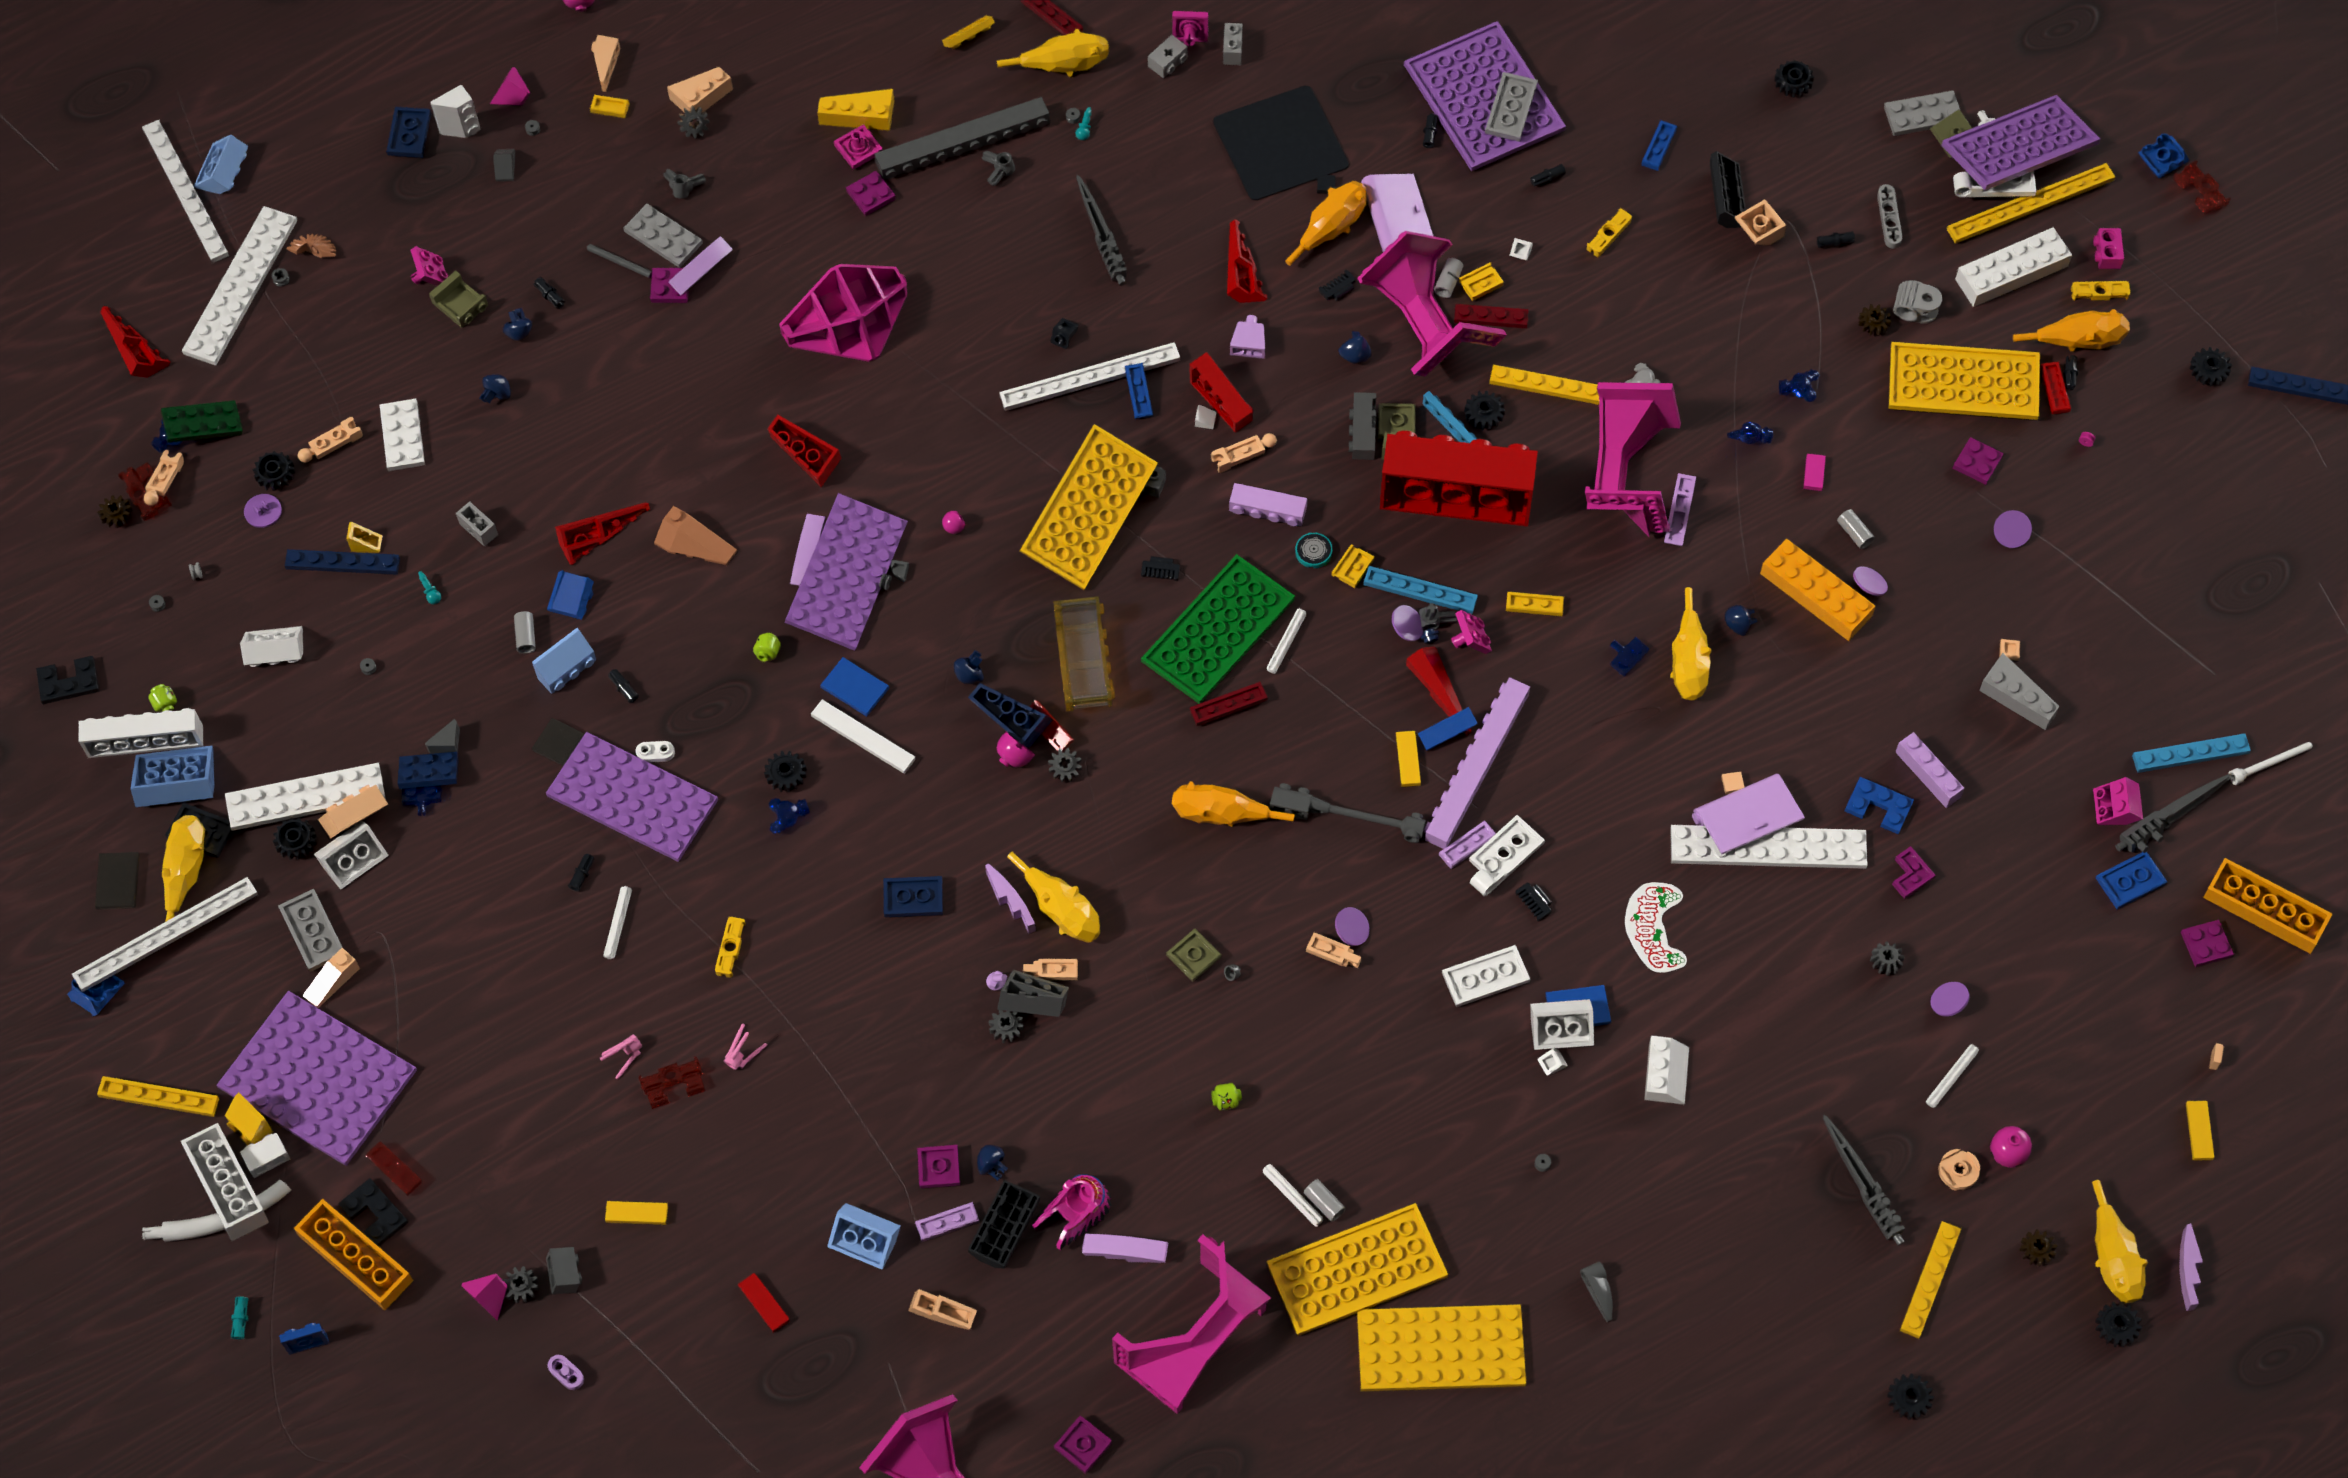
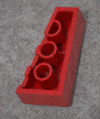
[1190,352,1253,433]
[767,415,842,487]

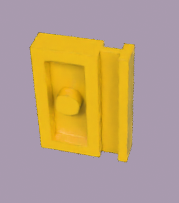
[1459,263,1504,301]
[1332,544,1374,588]

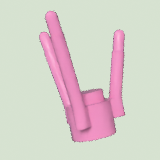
[724,1024,767,1070]
[600,1035,642,1079]

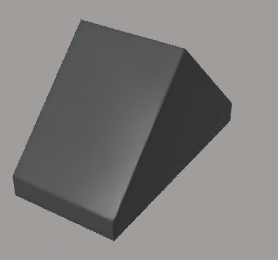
[493,149,515,181]
[425,719,460,754]

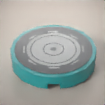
[1295,533,1332,568]

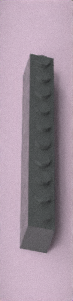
[874,97,1050,180]

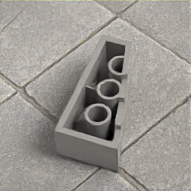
[1979,653,2059,730]

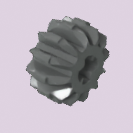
[1870,941,1905,976]

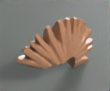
[287,234,336,258]

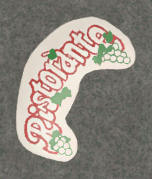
[1625,882,1687,973]

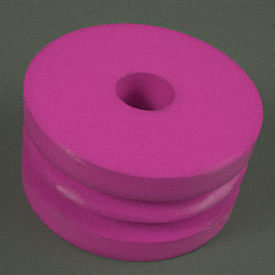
[2079,432,2096,447]

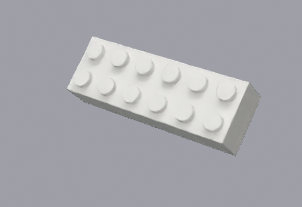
[1955,227,2072,307]
[79,708,203,758]
[181,1123,269,1241]

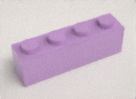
[1229,483,1307,526]
[1896,732,1964,808]

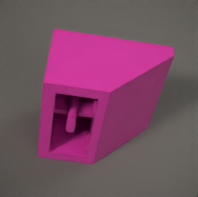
[2093,777,2143,825]

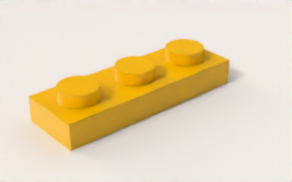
[942,16,995,49]

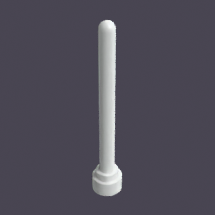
[2229,742,2313,785]

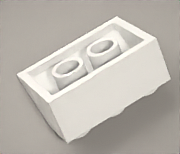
[430,85,481,138]
[240,626,303,667]
[314,820,389,889]
[1530,999,1594,1050]
[1644,1036,1689,1104]

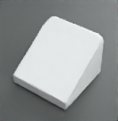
[1510,238,1533,261]
[1195,405,1217,429]
[1537,1048,1568,1076]

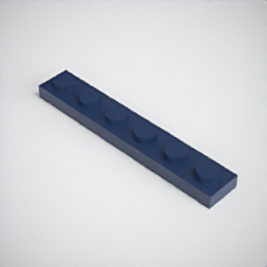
[2248,367,2348,405]
[285,549,400,575]

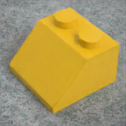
[225,1092,273,1145]

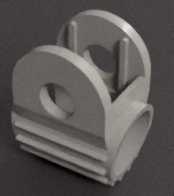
[1893,280,1942,323]

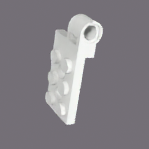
[1953,171,2036,197]
[1469,815,1545,896]

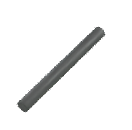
[587,244,652,278]

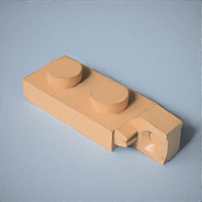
[1306,933,1361,968]
[1023,959,1078,980]

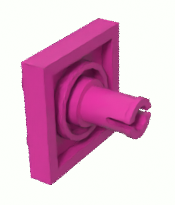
[1172,11,1208,46]
[834,124,883,170]
[411,246,448,286]
[1451,610,1492,654]

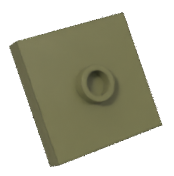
[1930,109,1972,158]
[1378,403,1416,439]
[1166,929,1222,982]

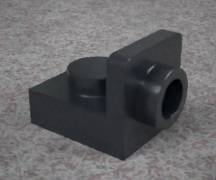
[1051,318,1079,349]

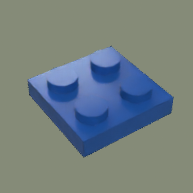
[279,1323,329,1355]

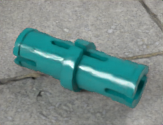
[231,1297,249,1340]

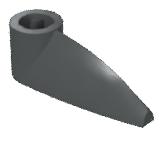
[1580,1261,1613,1322]

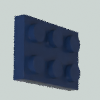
[386,107,431,158]
[398,752,458,789]
[883,876,943,917]

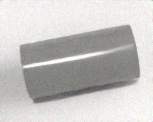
[1434,258,1463,298]
[1837,509,1875,549]
[514,611,536,654]
[1304,1179,1346,1222]

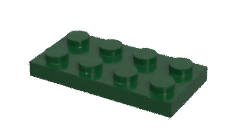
[161,400,243,443]

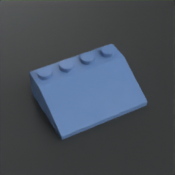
[131,746,214,807]

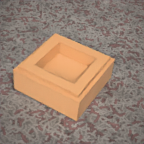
[1999,639,2020,661]
[1721,772,1744,794]
[2209,1043,2224,1070]

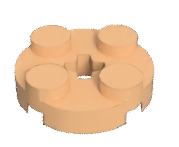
[1938,1149,1980,1191]

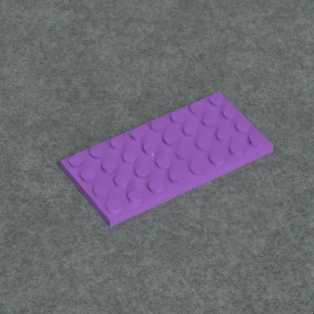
[1941,95,2100,190]
[784,493,908,651]
[546,732,718,862]

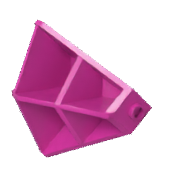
[779,264,908,362]

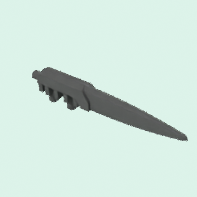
[1076,175,1127,286]
[2115,774,2233,853]
[1823,1115,1905,1246]

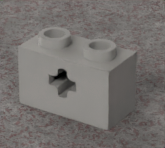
[1223,23,1243,65]
[1148,35,1188,78]
[456,501,498,547]

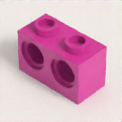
[2093,228,2124,269]

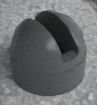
[1224,964,1241,981]

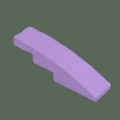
[668,236,733,295]
[1664,473,1696,546]
[790,514,826,586]
[985,864,1036,934]
[2180,1224,2203,1311]
[1082,1234,1169,1263]

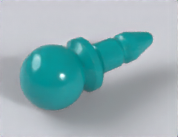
[1076,107,1091,140]
[418,571,441,604]

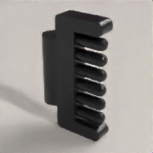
[1319,270,1356,300]
[1141,556,1180,581]
[1515,882,1552,921]

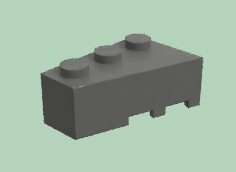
[1349,392,1376,460]
[997,970,1069,1017]

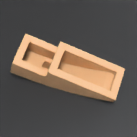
[908,1289,977,1330]

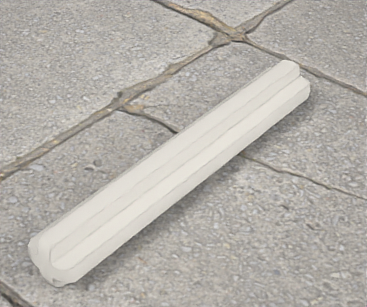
[1267,609,1306,674]
[604,886,632,959]
[1926,1044,1979,1108]
[1263,1164,1323,1227]

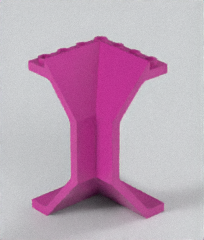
[1357,231,1507,376]
[1585,382,1681,538]
[1112,1235,1271,1414]
[859,1394,965,1478]

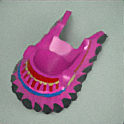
[1032,1174,1112,1250]

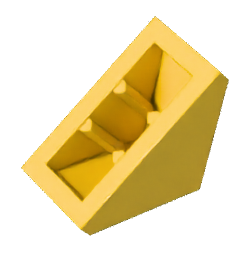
[347,522,382,553]

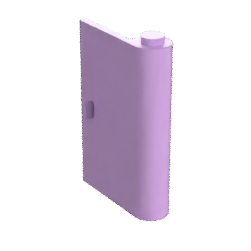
[1361,174,1433,252]
[1692,774,1805,855]

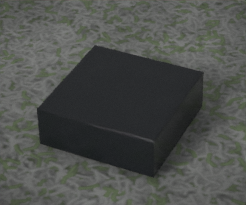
[1317,175,1335,194]

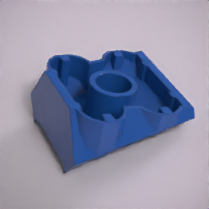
[2138,134,2190,178]
[547,570,594,620]
[67,975,125,1016]

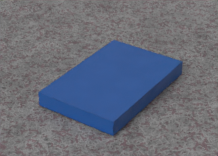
[820,657,889,717]
[2096,852,2167,909]
[1545,985,1611,1026]

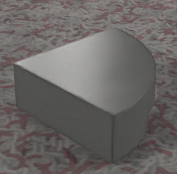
[890,560,909,582]

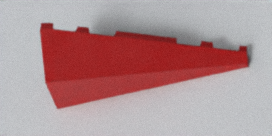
[1227,219,1267,303]
[100,306,170,378]
[555,502,650,565]
[1406,646,1471,736]

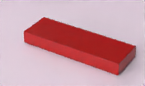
[738,1272,790,1333]

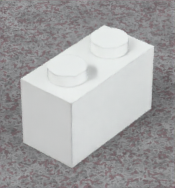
[240,1133,290,1178]

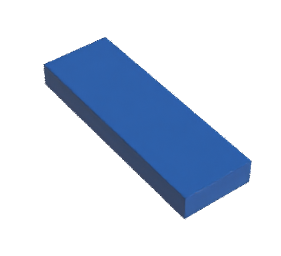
[1641,120,1677,171]
[1125,363,1153,420]
[1418,707,1478,751]

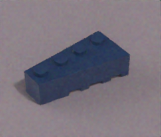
[968,683,1053,749]

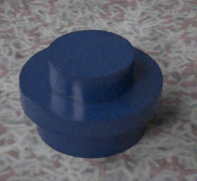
[1421,628,1439,644]

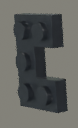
[36,656,100,704]
[165,802,234,858]
[338,1178,409,1247]

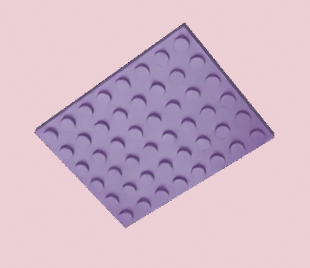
[1404,21,1566,171]
[217,991,417,1166]

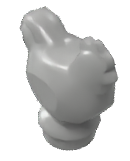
[1625,363,1661,383]

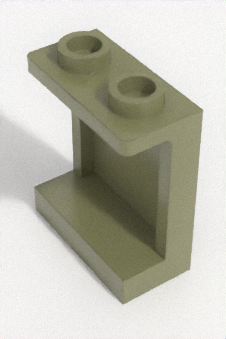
[429,271,488,328]

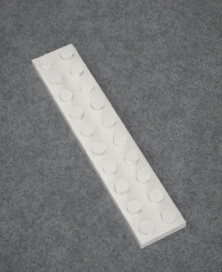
[182,206,297,365]
[1671,825,1867,869]

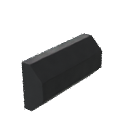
[1709,151,1746,228]
[968,1180,1041,1269]

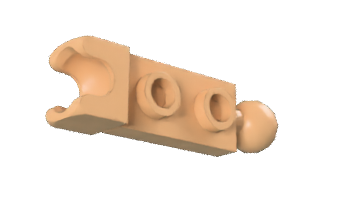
[298,417,363,463]
[1211,433,1277,473]
[143,450,184,506]

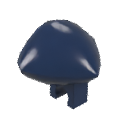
[502,308,532,341]
[1338,331,1371,364]
[479,374,511,403]
[1725,605,1758,636]
[953,650,984,684]
[977,1145,1008,1181]

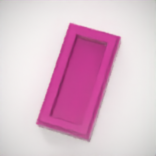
[1803,453,1826,491]

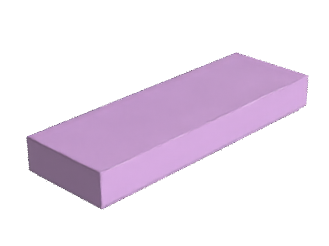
[1439,821,1496,869]
[915,1202,979,1242]

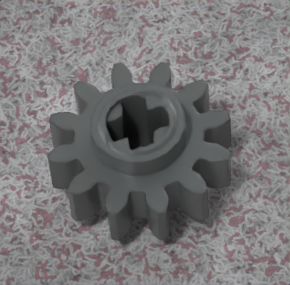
[677,105,710,138]
[1048,748,1082,783]
[989,1010,1024,1043]
[503,1266,539,1304]

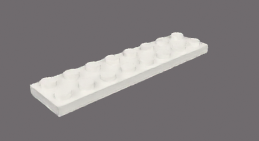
[225,763,386,831]

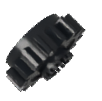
[1774,60,1814,98]
[2189,347,2232,386]
[1464,391,1505,430]
[253,451,295,491]
[764,751,807,792]
[273,818,317,860]
[2095,1302,2142,1347]
[1887,1373,1934,1420]

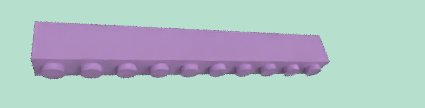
[1423,677,1530,849]

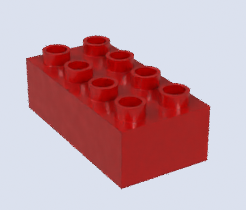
[1380,430,1538,527]

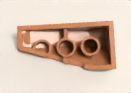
[654,506,737,565]

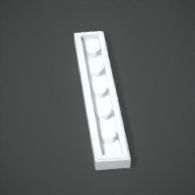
[811,700,916,774]

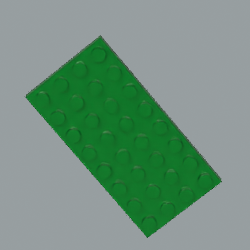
[1141,554,1295,704]

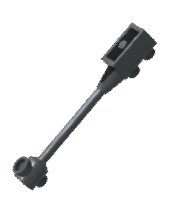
[1270,783,1426,843]

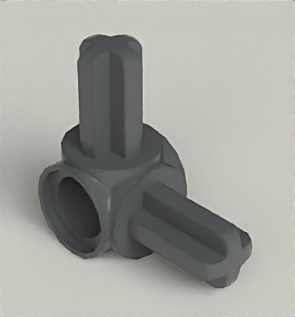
[982,151,1015,186]
[664,169,706,198]
[1419,603,1457,631]

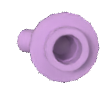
[986,971,1007,991]

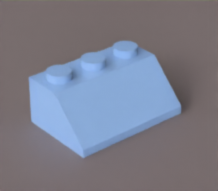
[193,135,248,194]
[532,628,596,694]
[827,1203,900,1269]

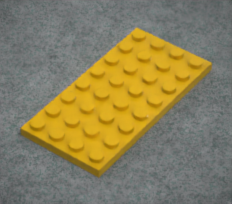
[1888,342,2040,420]
[1019,424,1158,590]
[1266,1203,1448,1336]
[1357,1305,1526,1391]

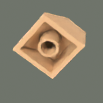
[1735,200,1786,245]

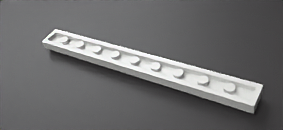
[142,120,229,263]
[999,342,1180,411]
[72,877,258,992]

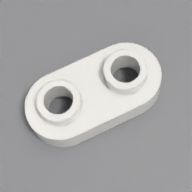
[636,741,675,762]

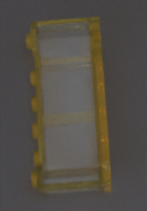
[1053,596,1115,711]

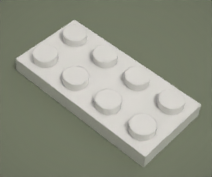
[380,399,425,471]
[1442,945,1530,1007]

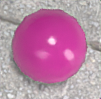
[942,511,966,534]

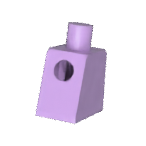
[1230,315,1265,359]

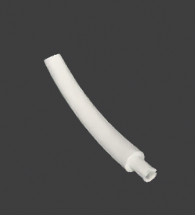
[142,1180,291,1242]

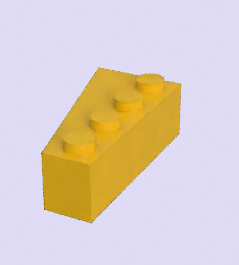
[817,89,894,131]

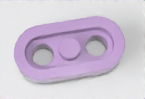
[548,1355,584,1390]

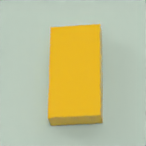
[590,95,630,118]

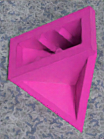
[490,67,530,105]
[462,1274,507,1321]

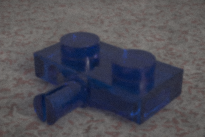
[1610,637,1650,677]
[402,785,442,816]

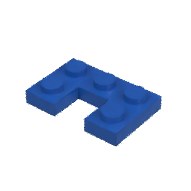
[1845,777,1914,834]

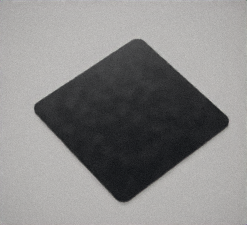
[1213,86,1349,200]

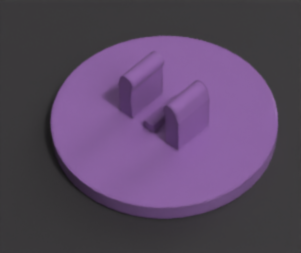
[244,494,282,528]
[1994,510,2032,548]
[1853,566,1888,596]
[1392,605,1424,641]
[1335,907,1369,946]
[1931,982,1969,1016]

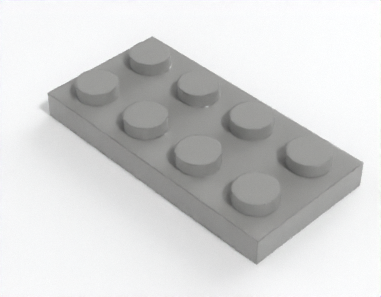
[1485,72,1538,142]
[1884,91,1960,136]
[624,203,703,268]
[278,889,343,972]

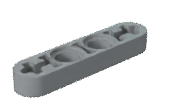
[1877,184,1902,249]

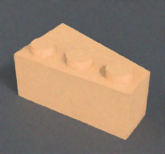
[667,67,733,120]
[318,785,388,839]

